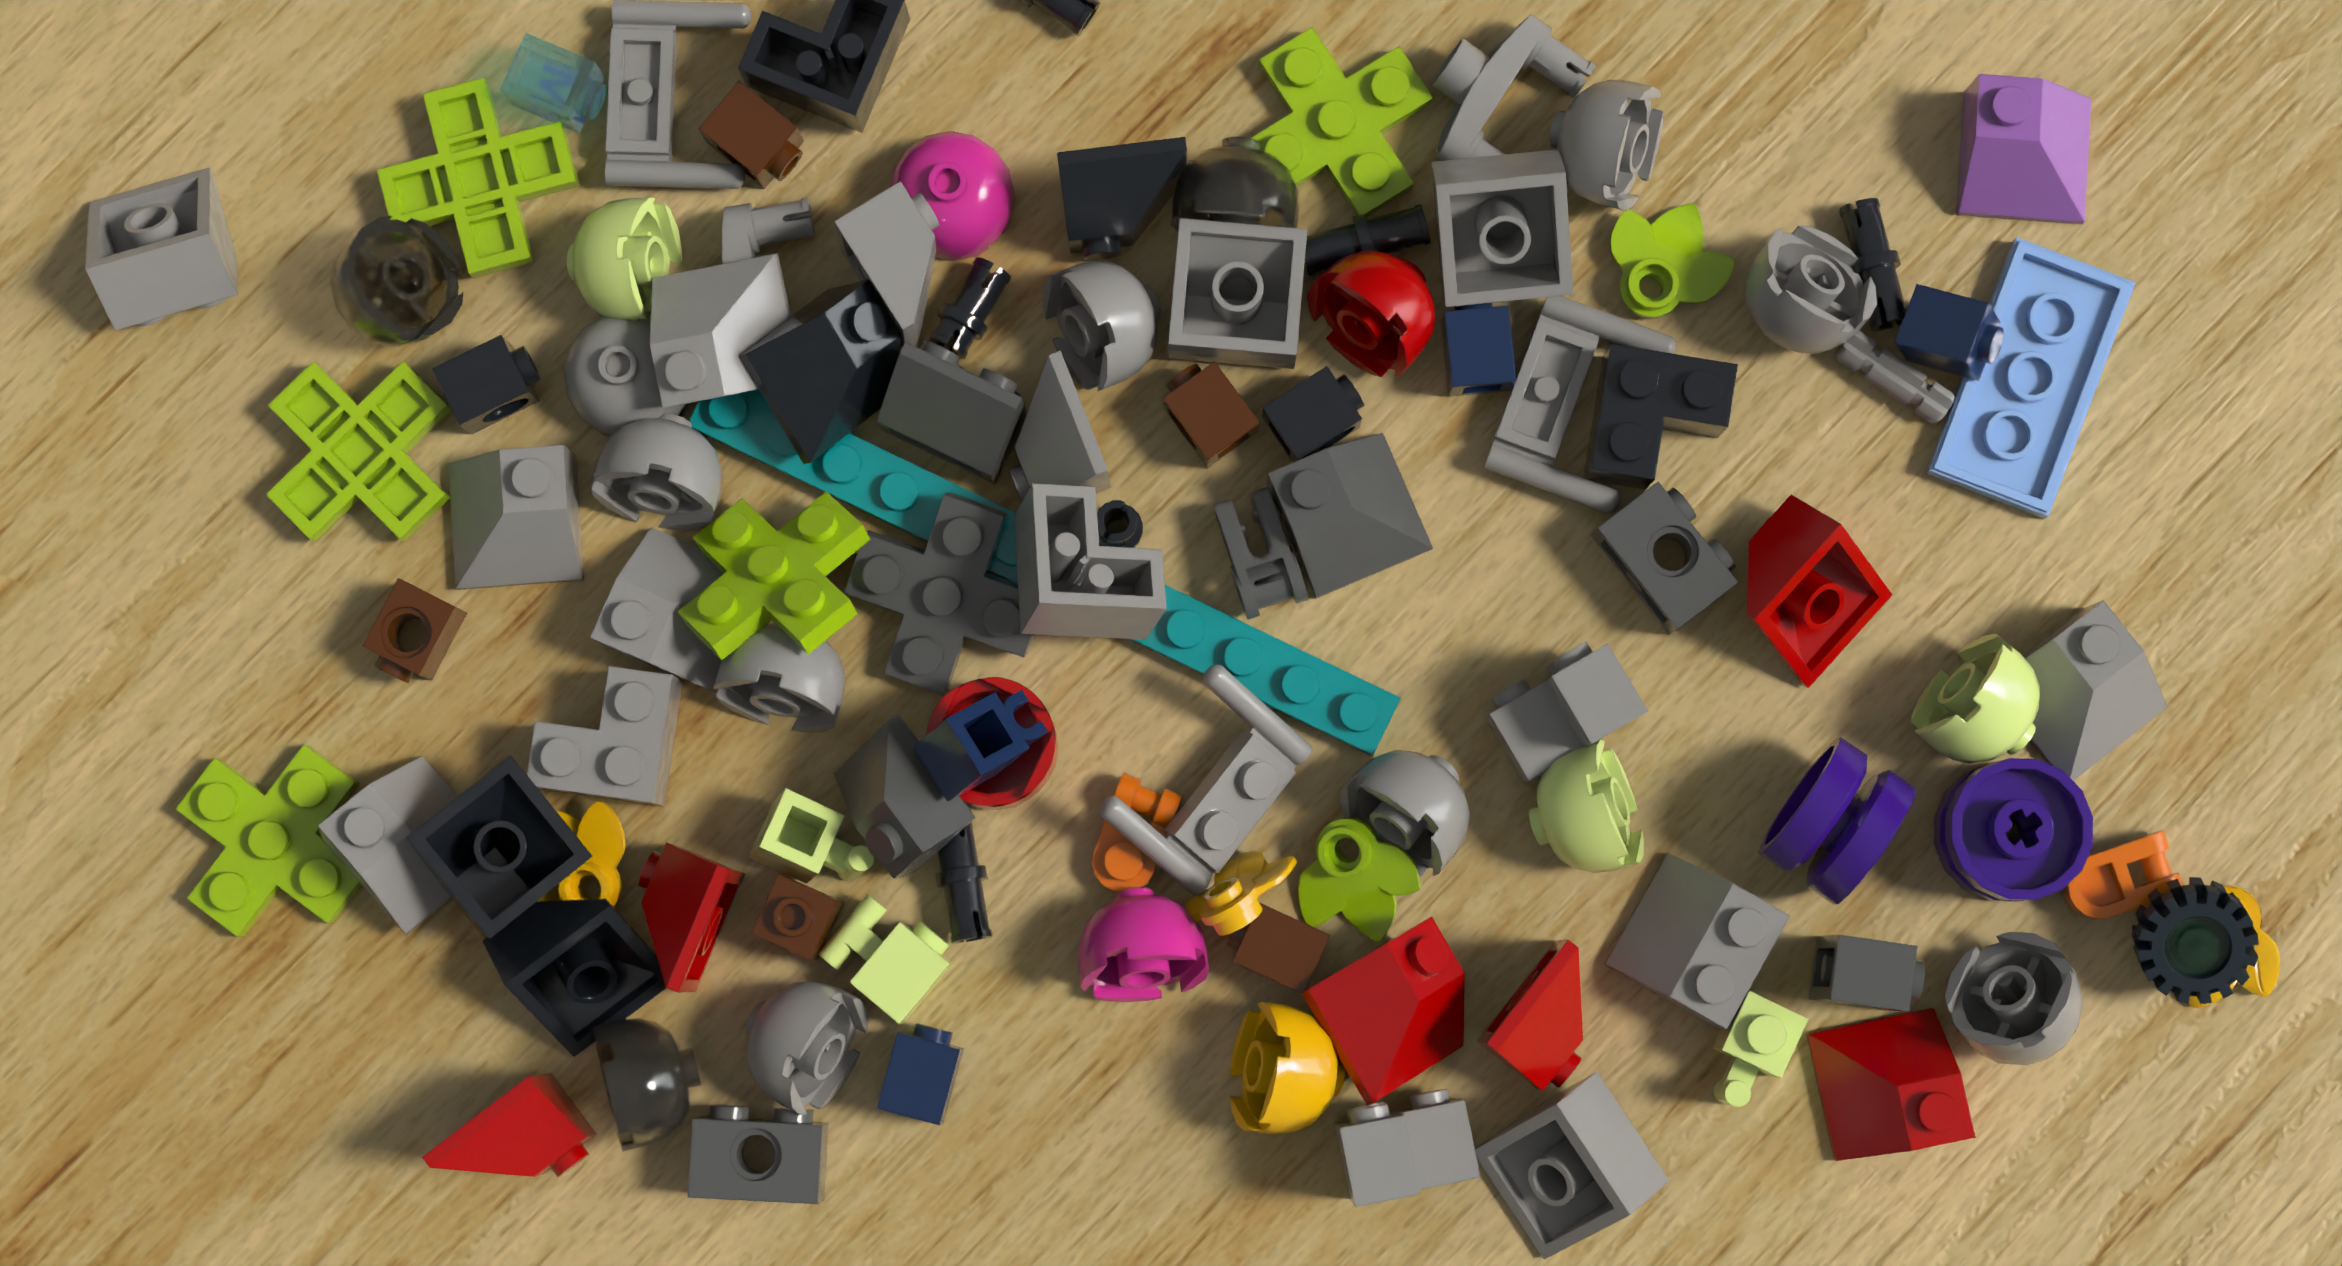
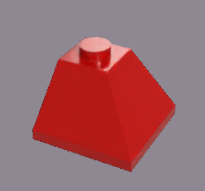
[1747,494,1892,688]
[638,842,745,993]
[1302,917,1465,1106]
[1477,939,1583,1091]
[1806,1008,1976,1161]
[422,1073,597,1177]

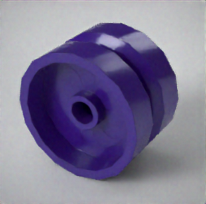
[1758,737,1916,905]
[1934,758,2093,902]

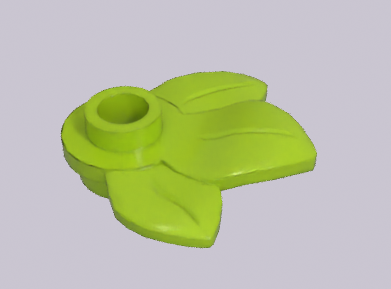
[1610,203,1735,319]
[1298,817,1421,942]

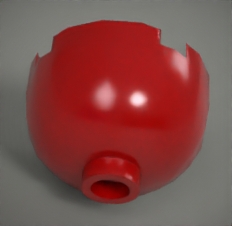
[1307,250,1436,377]

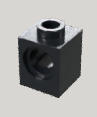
[432,335,541,434]
[1262,366,1365,463]

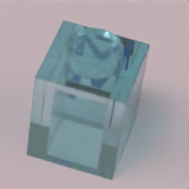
[500,33,607,133]

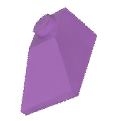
[1956,74,2091,224]

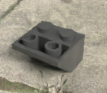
[877,341,1027,484]

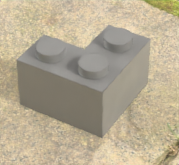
[1014,483,1166,640]
[1485,641,1648,784]
[527,666,683,806]
[1335,1089,1481,1207]

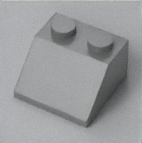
[85,168,238,330]
[1168,218,1307,369]
[1604,853,1790,1029]
[1475,1072,1669,1260]

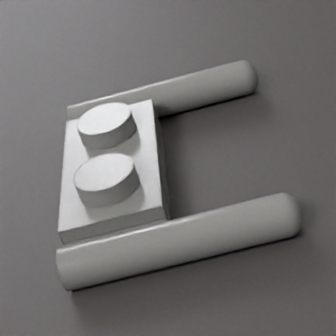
[604,0,752,189]
[1483,296,1676,514]
[1099,664,1312,896]

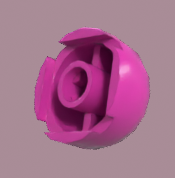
[890,131,1016,261]
[1078,887,1209,1002]

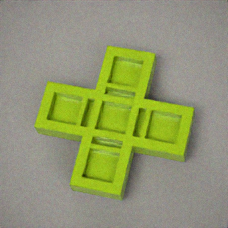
[1240,27,1433,217]
[377,77,580,278]
[266,361,452,542]
[677,491,871,661]
[176,744,362,937]

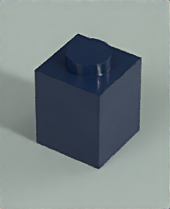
[1895,284,2004,381]
[1441,303,1516,397]
[877,1023,964,1125]

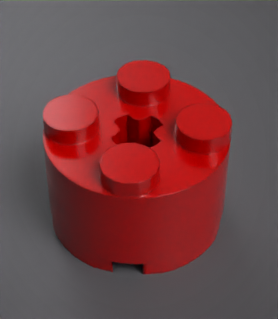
[926,677,1058,810]

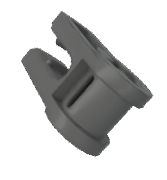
[1213,487,1308,620]

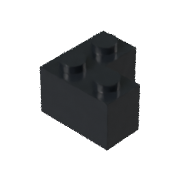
[738,0,910,133]
[1583,344,1738,490]

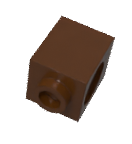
[698,80,804,189]
[1163,361,1260,469]
[362,578,467,684]
[751,874,845,961]
[1226,903,1330,994]

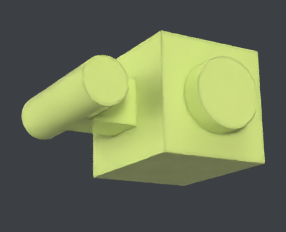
[748,788,874,884]
[818,894,953,1024]
[1711,991,1808,1107]

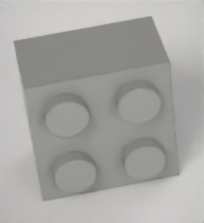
[1431,149,1574,307]

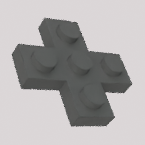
[844,492,1034,695]

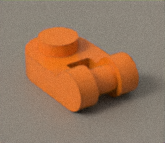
[1092,772,1183,893]
[2063,830,2183,919]

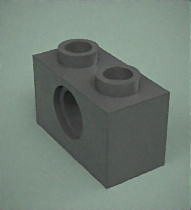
[1591,481,1738,635]
[1809,935,1925,1012]
[687,1105,829,1204]

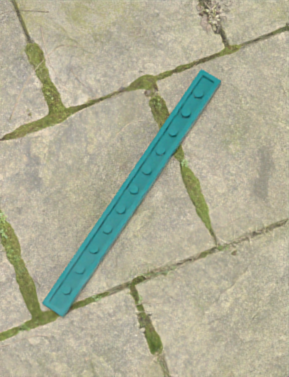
[689,389,1401,757]

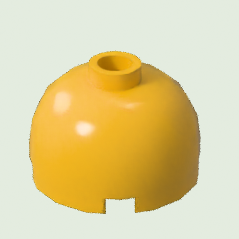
[1230,1001,1345,1134]

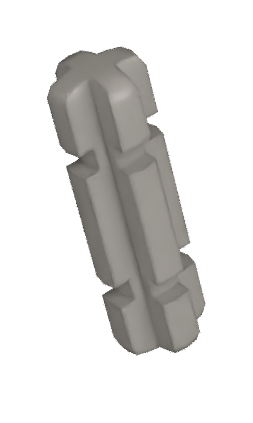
[1836,331,1955,424]

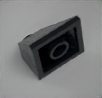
[1057,137,1187,260]
[739,279,901,464]
[406,755,592,939]
[482,899,666,1057]

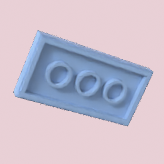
[1925,237,2136,519]

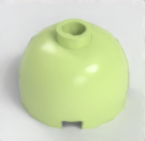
[567,198,683,321]
[1911,633,2040,764]
[1529,739,1644,873]

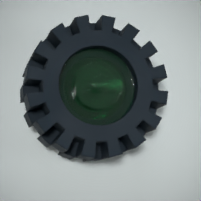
[2132,877,2259,1004]

